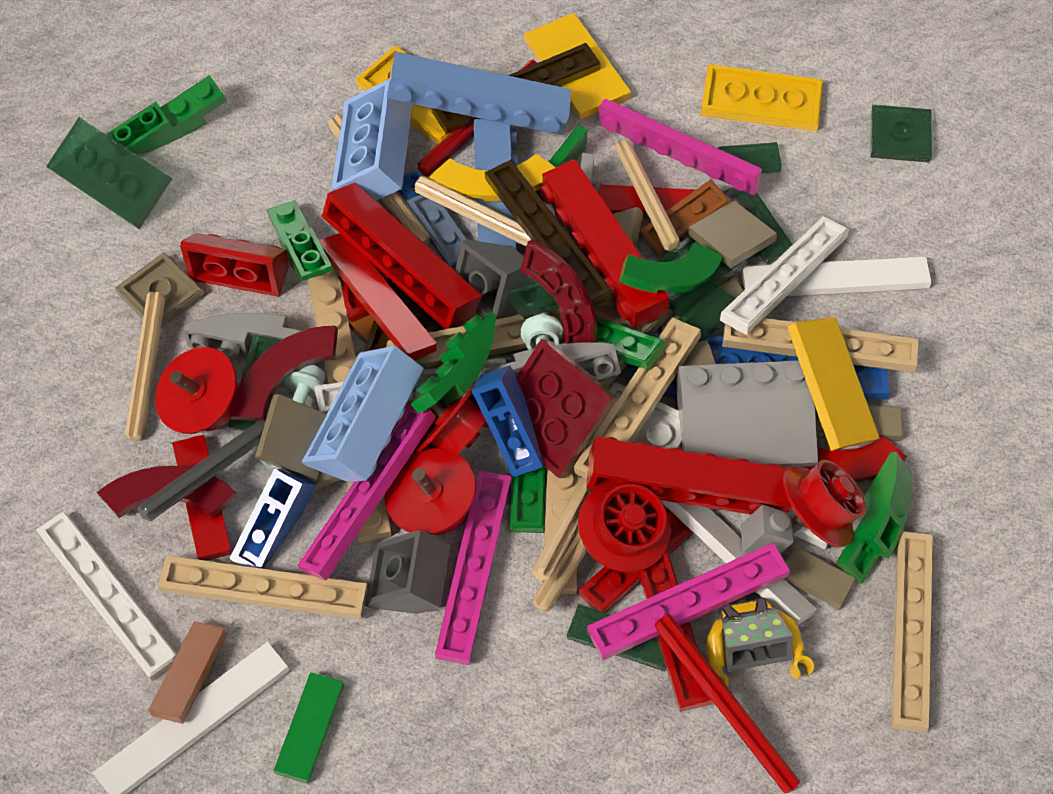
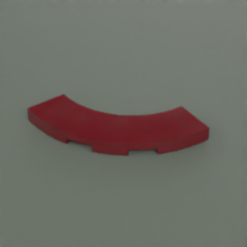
[520,240,598,344]
[230,325,338,421]
[96,466,238,519]

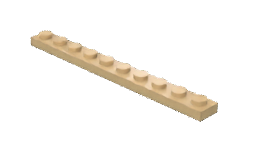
[308,267,392,543]

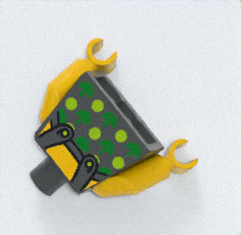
[706,595,814,687]

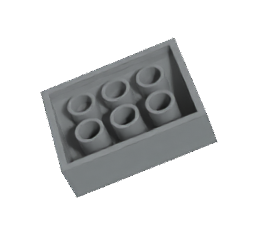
[676,361,818,467]

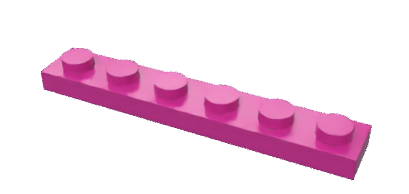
[599,98,762,196]
[297,403,436,581]
[435,470,511,665]
[587,543,790,661]

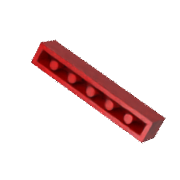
[540,159,669,330]
[321,182,482,329]
[586,437,792,515]

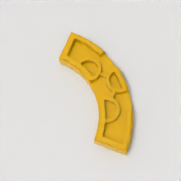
[429,154,556,202]

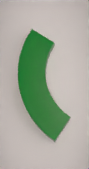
[619,242,722,294]

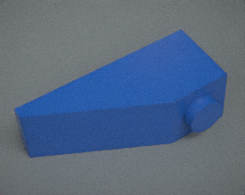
[472,365,544,477]
[230,468,316,569]

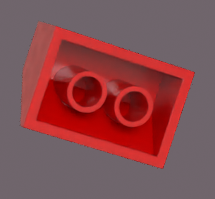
[180,233,289,297]

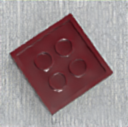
[516,339,618,478]

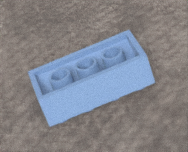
[331,79,412,199]
[301,346,424,482]

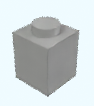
[741,505,794,554]

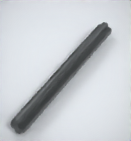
[138,415,267,521]

